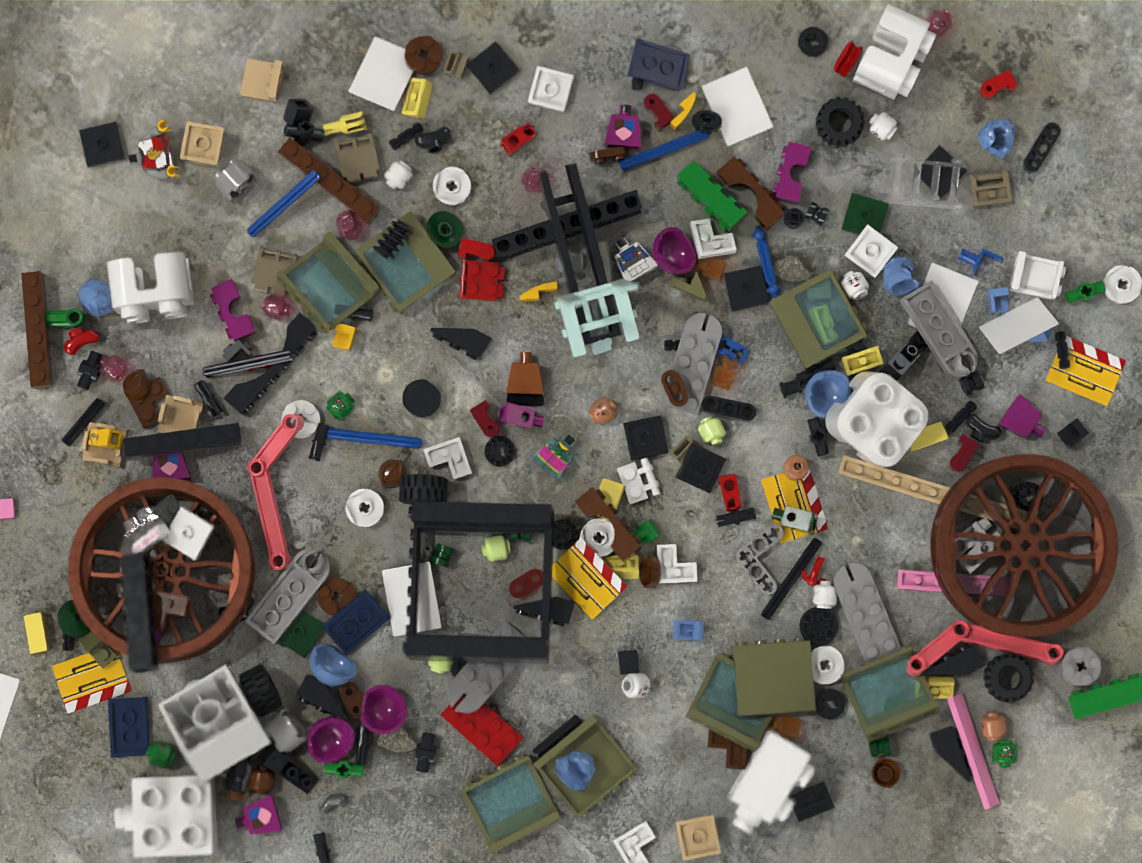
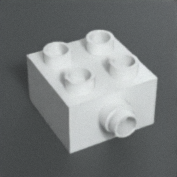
[158,665,270,783]
[726,730,815,834]
[114,775,218,857]

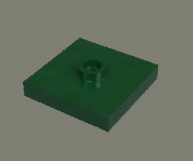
[841,193,889,235]
[279,611,323,658]

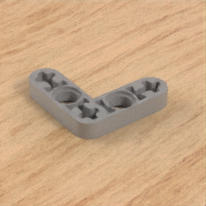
[736,524,784,595]

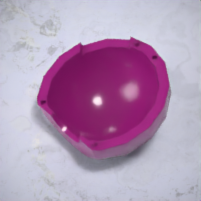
[652,227,697,275]
[361,685,407,734]
[308,716,355,764]

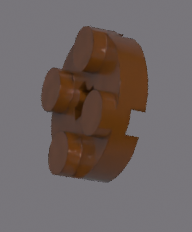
[404,36,442,75]
[318,578,357,616]

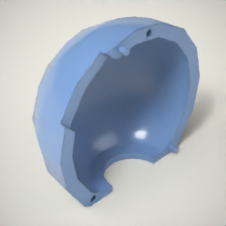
[805,369,851,418]
[310,644,357,686]

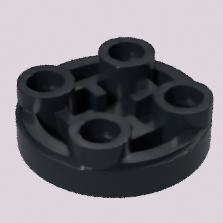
[402,379,441,418]
[799,607,838,645]

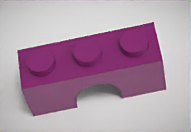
[772,142,811,205]
[210,279,256,342]

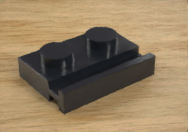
[788,781,835,822]

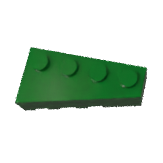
[676,160,747,233]
[1068,673,1142,719]

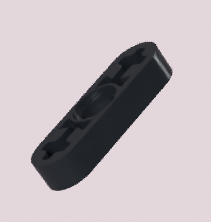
[1023,122,1061,173]

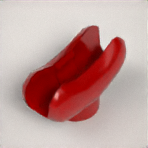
[833,41,863,77]
[64,326,99,355]

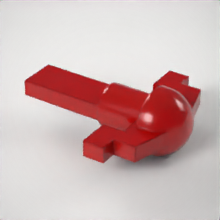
[801,556,826,586]

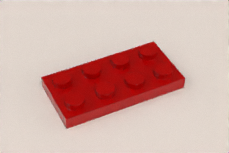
[441,694,523,767]

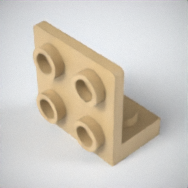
[240,59,284,102]

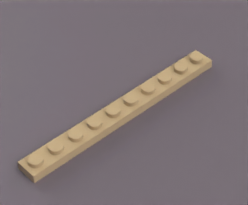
[837,455,1028,529]

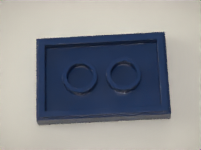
[627,39,690,91]
[321,589,390,655]
[108,697,150,758]

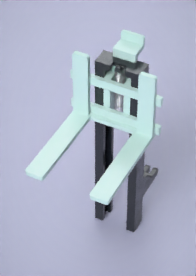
[537,163,639,357]

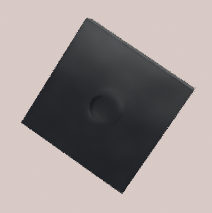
[466,41,520,95]
[79,122,125,168]
[913,145,967,199]
[723,266,769,311]
[623,415,668,461]
[675,443,726,493]

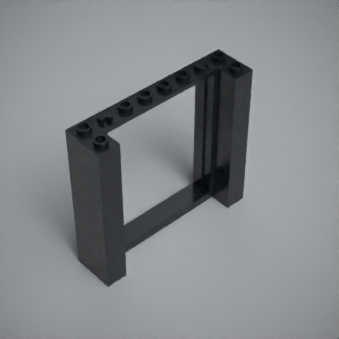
[402,501,555,664]

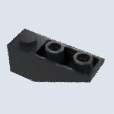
[430,328,492,360]
[879,330,928,381]
[513,597,575,627]
[922,644,985,675]
[296,674,350,722]
[928,726,973,782]
[258,743,319,795]

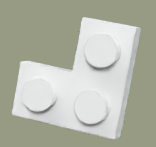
[690,219,737,259]
[423,437,472,480]
[657,544,697,584]
[613,821,656,863]

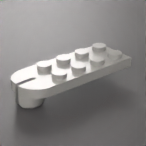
[900,280,978,379]
[661,313,722,415]
[245,549,331,645]
[833,562,901,663]
[446,621,524,714]

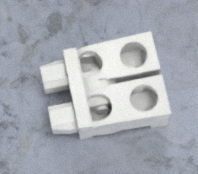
[956,518,1000,574]

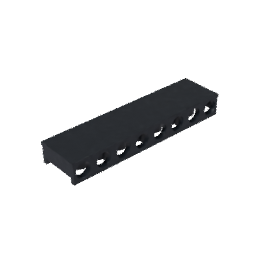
[491,190,642,262]

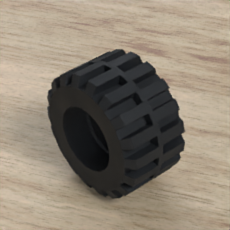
[815,97,865,148]
[399,474,448,505]
[983,654,1034,702]
[239,664,282,717]

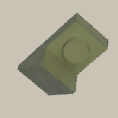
[669,271,706,302]
[78,631,118,669]

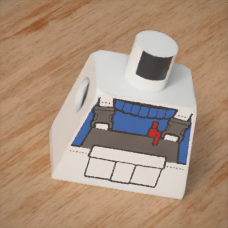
[614,237,657,282]

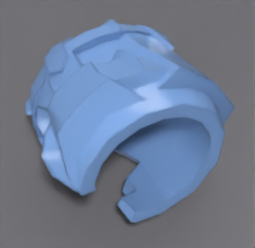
[977,118,1016,159]
[883,256,920,296]
[77,279,114,317]
[555,751,595,792]

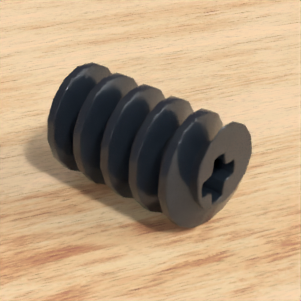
[373,219,414,261]

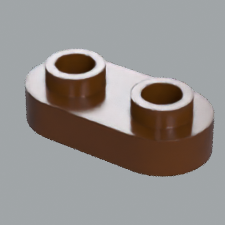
[589,147,628,164]
[661,370,688,407]
[340,682,363,719]

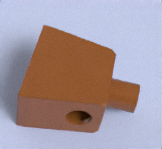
[506,352,543,396]

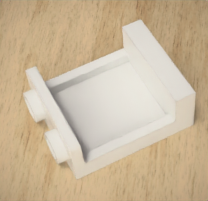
[1009,251,1066,300]

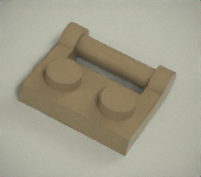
[968,168,1012,207]

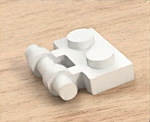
[617,458,661,505]

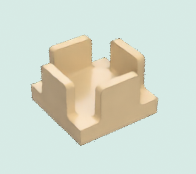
[180,121,225,167]
[158,395,204,433]
[82,422,128,467]
[675,815,721,861]

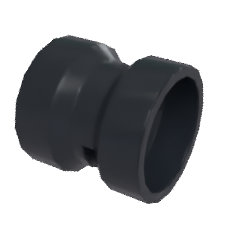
[804,201,829,226]
[784,208,804,229]
[959,371,985,396]

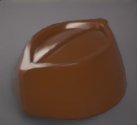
[123,369,151,400]
[378,459,407,488]
[639,556,662,588]
[871,757,901,789]

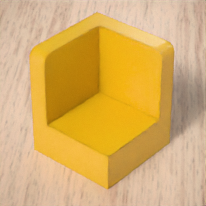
[332,323,357,352]

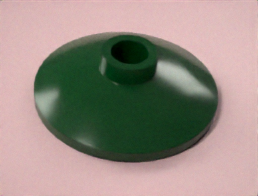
[427,211,463,248]
[57,600,91,638]

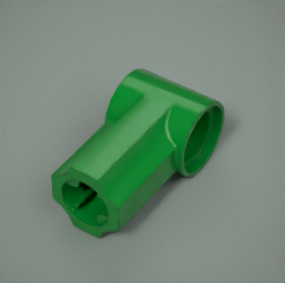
[46,308,86,328]
[630,519,661,546]

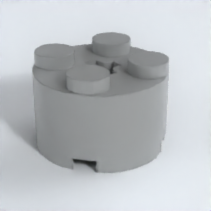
[214,158,259,203]
[555,244,587,282]
[1059,647,1101,686]
[263,708,308,753]

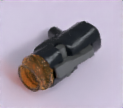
[225,755,253,800]

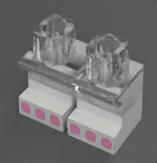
[123,508,171,554]

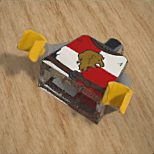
[129,120,180,180]

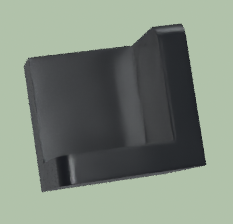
[283,99,313,125]
[1057,418,1089,449]
[618,650,640,675]

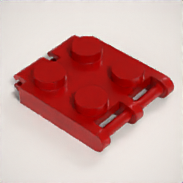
[458,260,506,301]

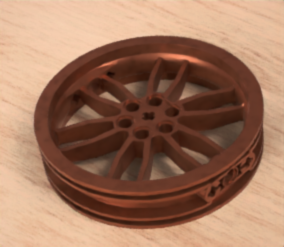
[930,454,1118,637]
[68,477,255,663]

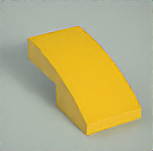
[670,92,697,131]
[520,281,558,302]

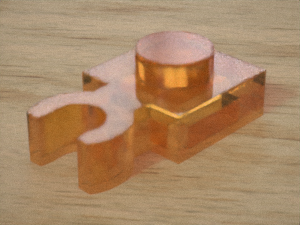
[692,257,726,281]
[710,354,737,390]
[766,716,801,739]

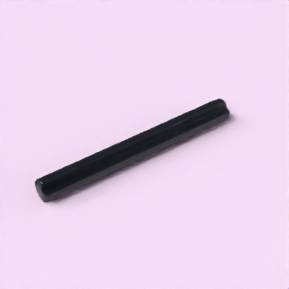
[203,349,294,378]
[761,538,822,620]

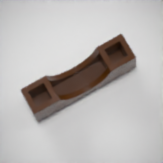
[716,156,785,231]
[574,487,642,563]

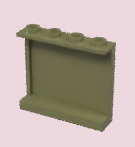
[731,638,816,717]
[533,715,637,818]

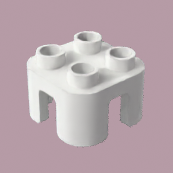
[853,4,937,100]
[107,252,194,324]
[825,371,928,467]

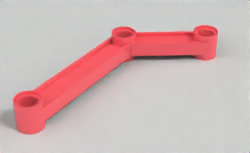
[247,414,305,570]
[906,620,1063,677]

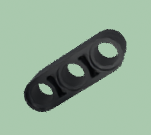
[701,396,756,422]

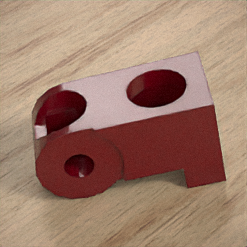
[644,94,675,132]
[470,400,499,437]
[949,434,979,472]

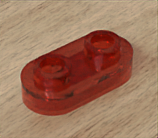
[509,569,543,598]

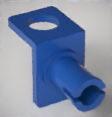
[958,248,1003,276]

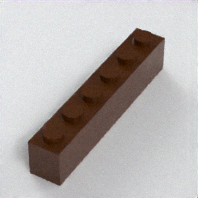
[278,137,381,225]
[21,271,53,389]

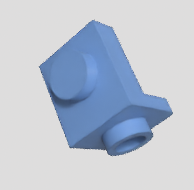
[673,620,704,641]

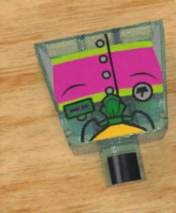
[530,434,576,482]

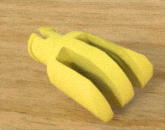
[323,111,367,136]

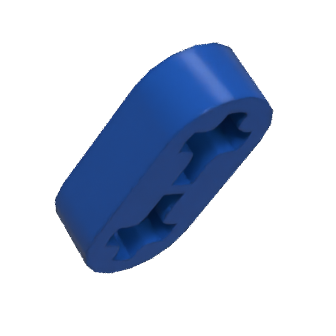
[717,336,748,364]

